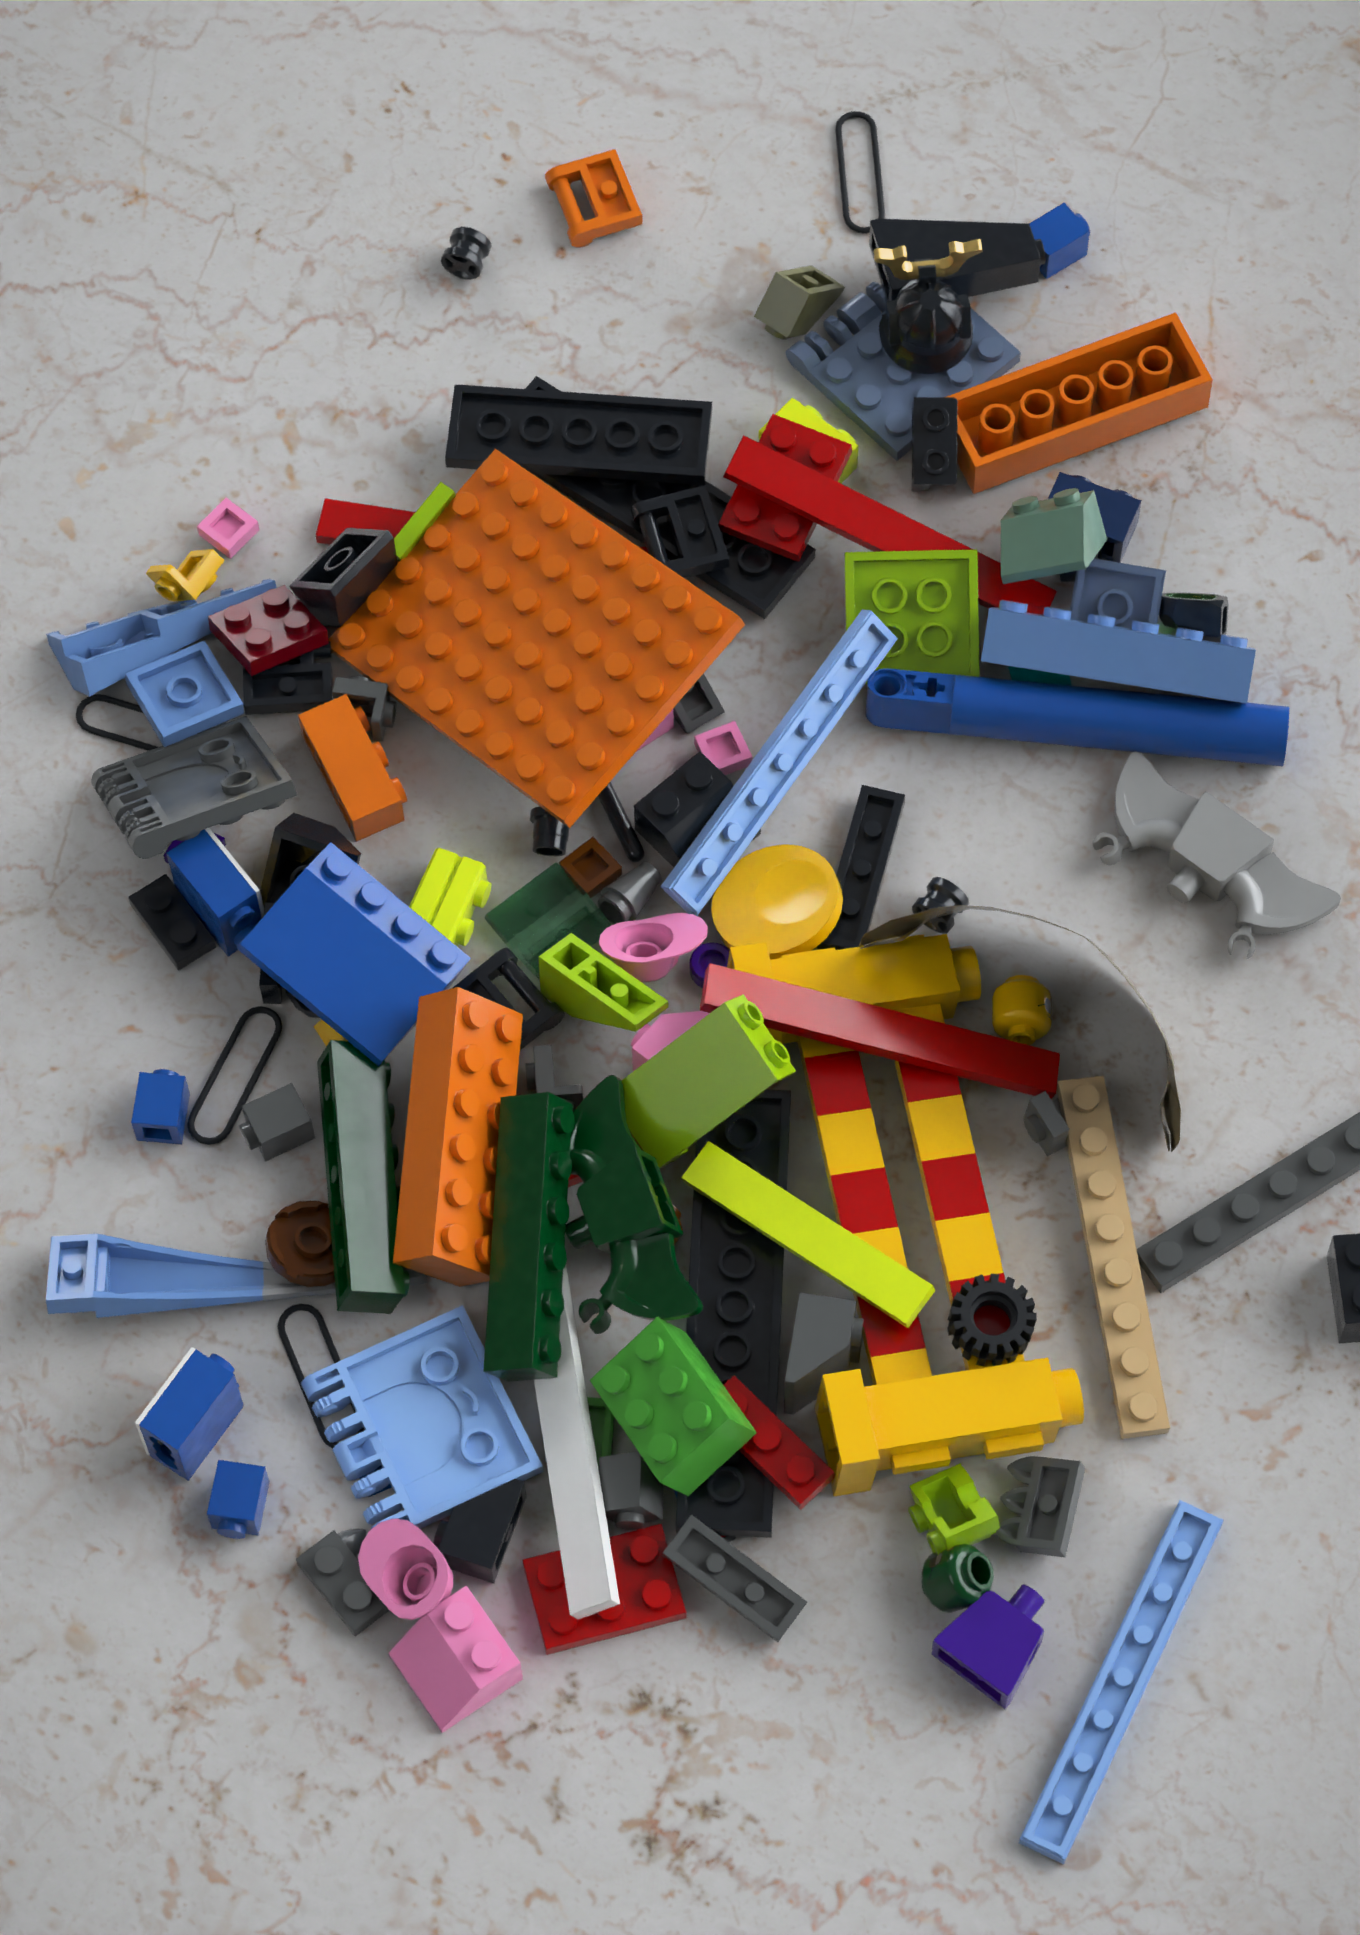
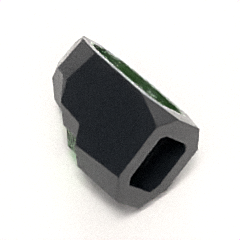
[1159,592,1228,643]

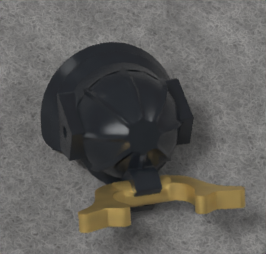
[873,239,983,374]

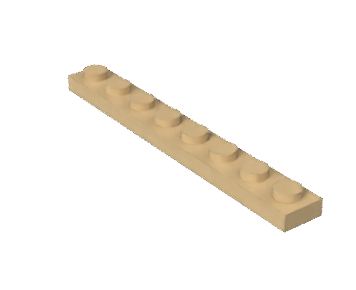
[1057,1075,1170,1439]

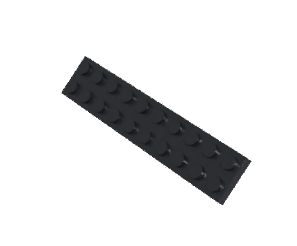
[675,1089,791,1538]

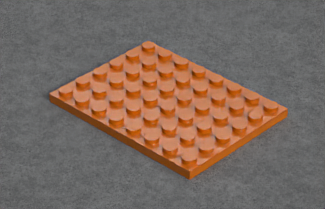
[328,449,745,828]

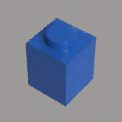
[1029,202,1090,279]
[131,1069,190,1145]
[207,1460,270,1539]

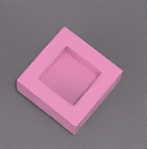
[197,498,260,559]
[694,721,753,775]

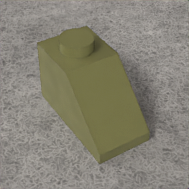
[754,265,845,339]

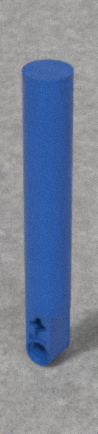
[865,668,1289,767]

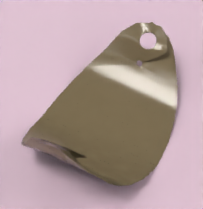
[859,905,1181,1152]

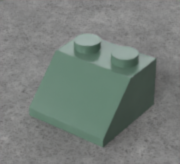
[1001,488,1107,584]

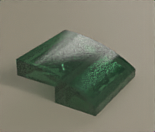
[484,862,612,980]

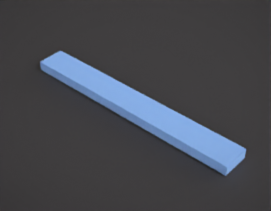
[661,609,898,916]
[1019,1500,1224,1865]

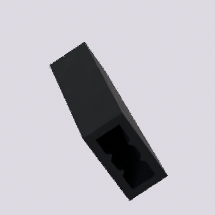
[869,219,1046,301]

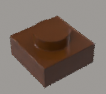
[559,836,622,901]

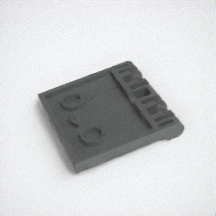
[91,716,297,859]

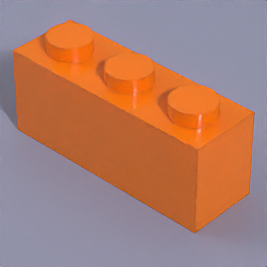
[298,694,408,842]

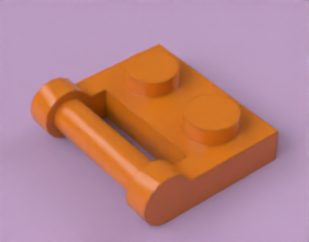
[545,149,643,248]

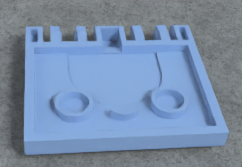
[301,1305,543,1529]

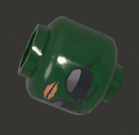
[921,1544,994,1613]

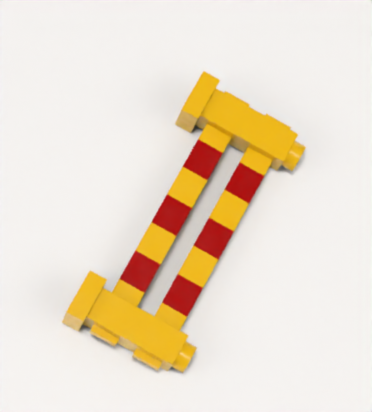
[727,934,1084,1497]

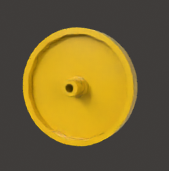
[711,844,843,960]

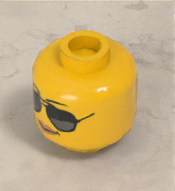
[992,975,1052,1045]

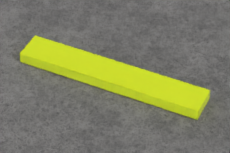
[681,1141,936,1328]

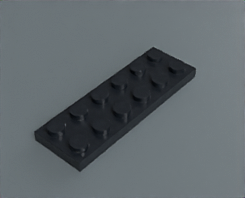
[445,384,712,485]

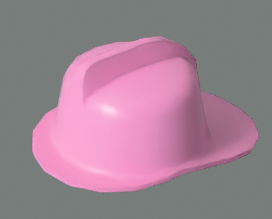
[599,913,708,982]
[358,1518,454,1620]

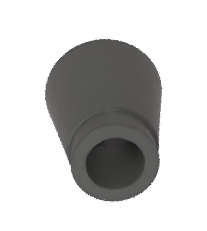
[597,862,662,924]

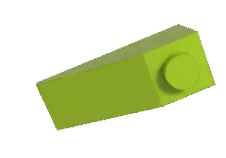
[538,933,669,1032]

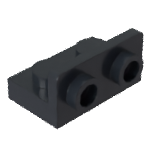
[912,397,957,491]

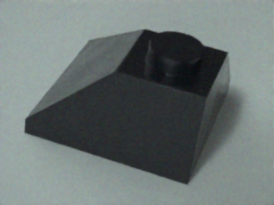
[260,813,361,906]

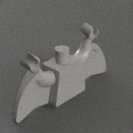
[1092,752,1341,959]

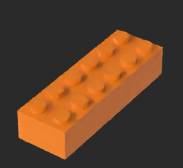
[946,312,1213,494]
[393,987,523,1287]

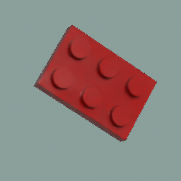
[718,414,852,562]
[522,1523,687,1655]

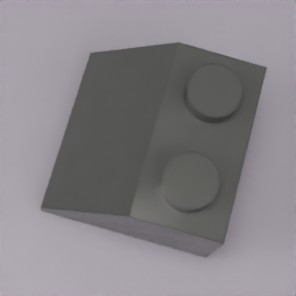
[784,1292,864,1415]

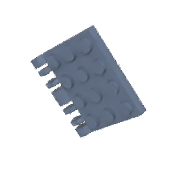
[785,281,1021,461]

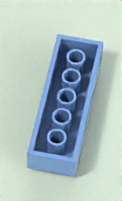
[981,600,1256,704]

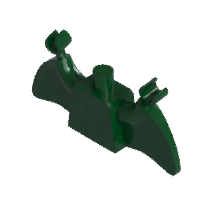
[565,1075,703,1334]

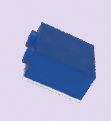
[166,828,264,957]
[135,1347,244,1481]

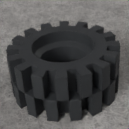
[947,1274,1037,1367]

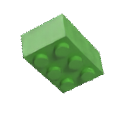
[590,1317,757,1496]

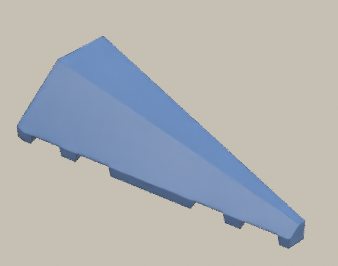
[46,579,277,696]

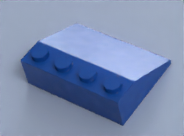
[237,842,471,1066]

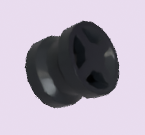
[441,227,492,280]
[912,877,969,934]

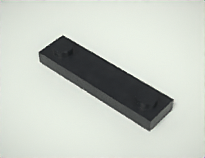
[817,785,905,950]

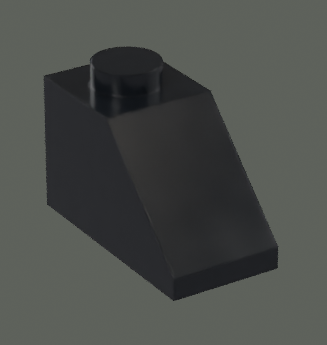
[433,1479,527,1584]

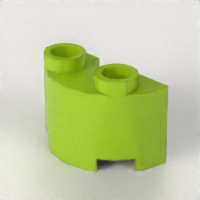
[908,1463,1000,1554]

